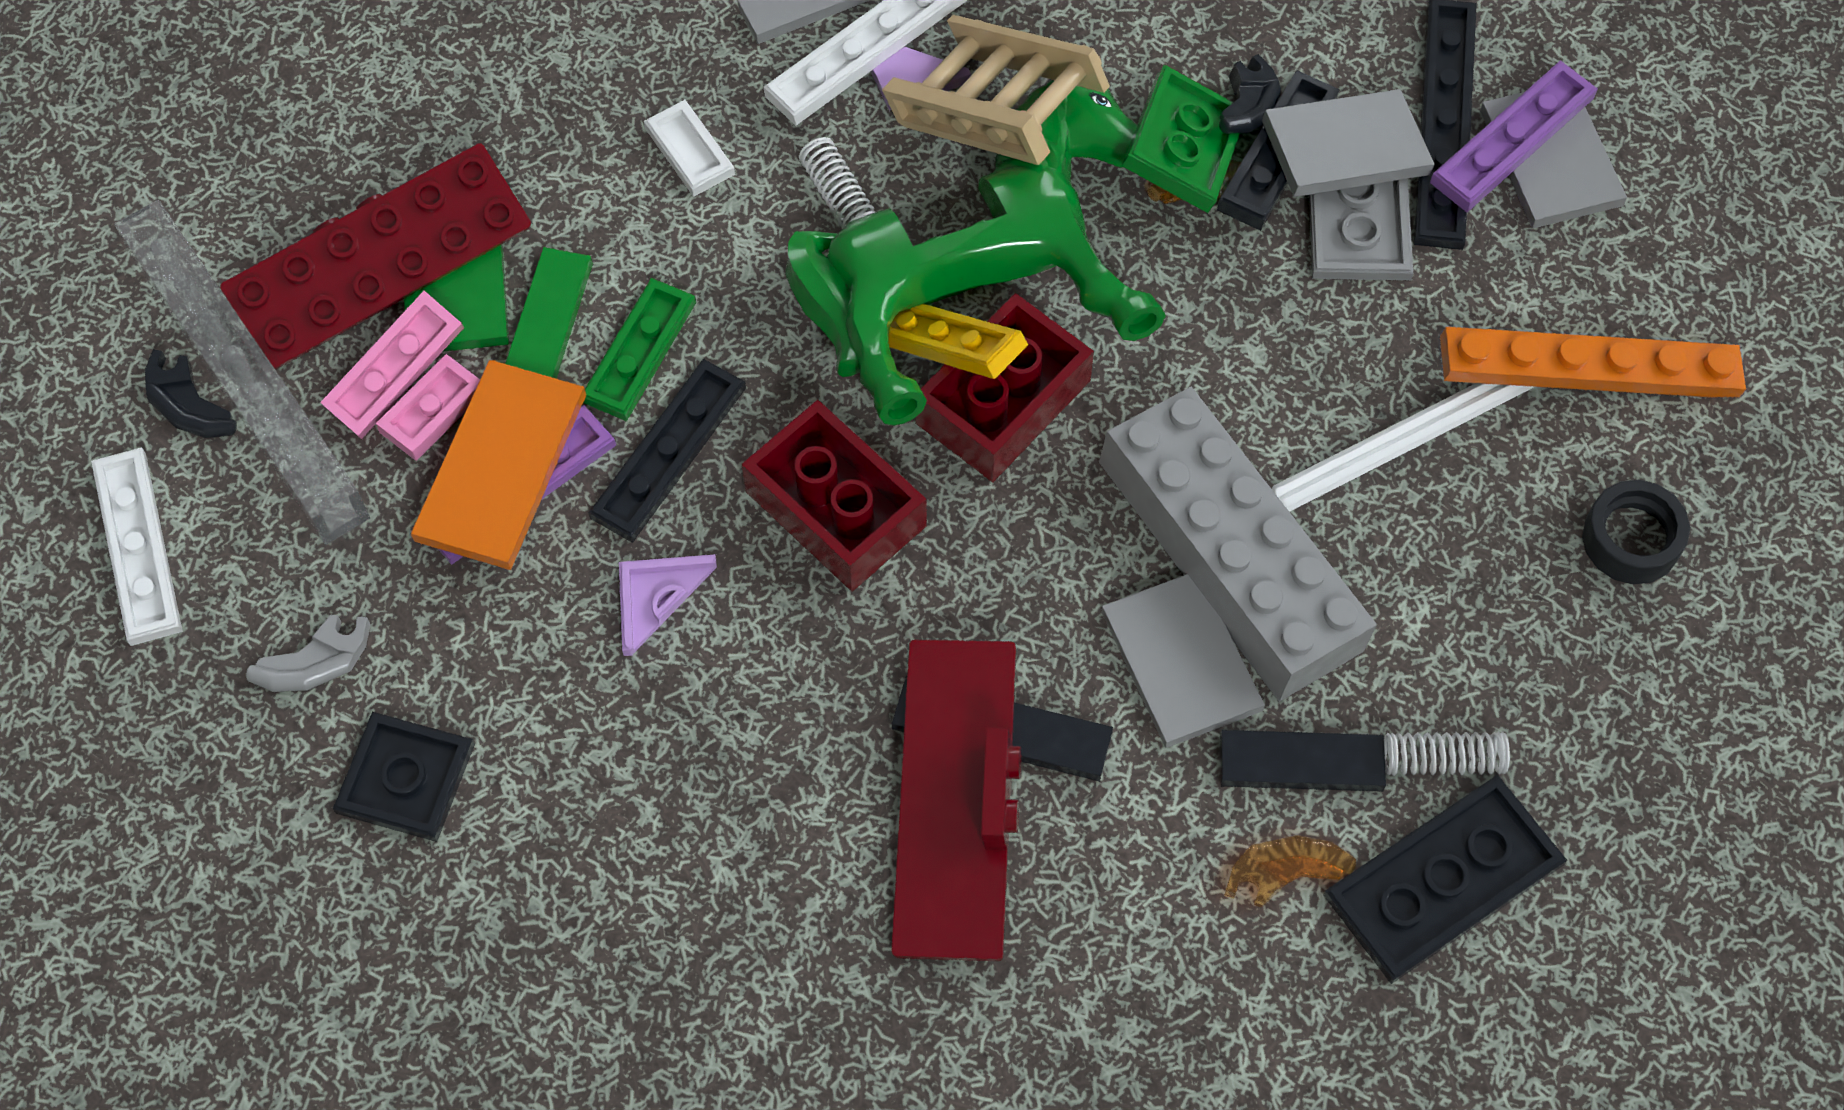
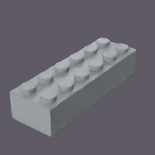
[1099,386,1377,702]

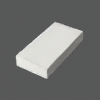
[644,100,735,197]

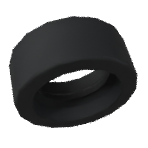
[1582,479,1691,585]

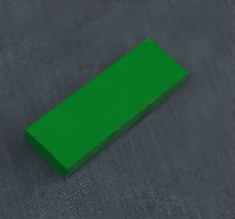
[505,247,593,379]
[583,278,696,422]

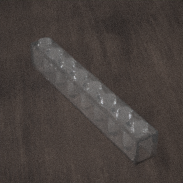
[114,199,370,545]

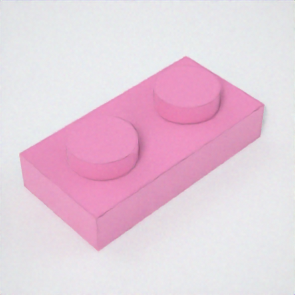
[376,354,480,461]

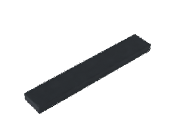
[1414,0,1477,250]

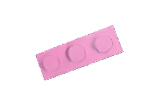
[320,291,464,439]

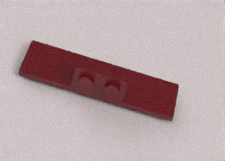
[220,143,531,371]
[892,640,1021,961]

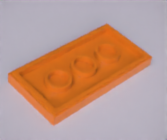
[411,360,586,570]

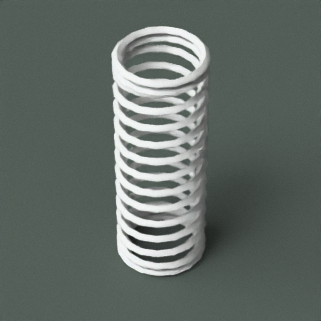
[799,137,875,229]
[1384,731,1510,776]

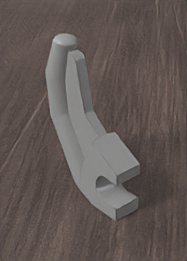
[246,615,370,692]

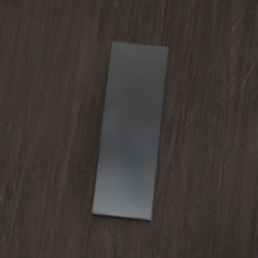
[1220,730,1386,792]

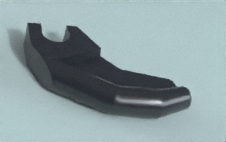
[1219,54,1281,134]
[145,349,237,438]

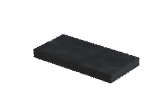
[1323,774,1567,984]

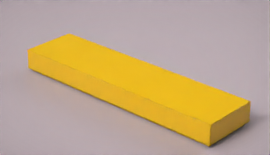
[889,304,1028,379]

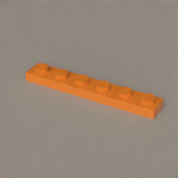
[1440,327,1746,397]

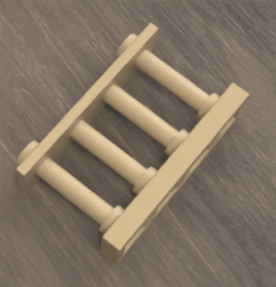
[882,15,1110,165]

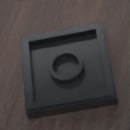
[333,711,475,842]

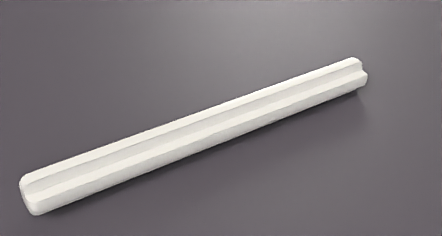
[1272,383,1534,512]

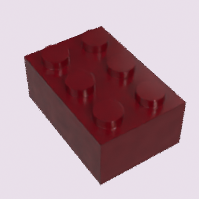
[915,293,1094,483]
[741,399,927,592]

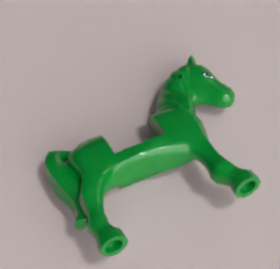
[785,79,1166,425]

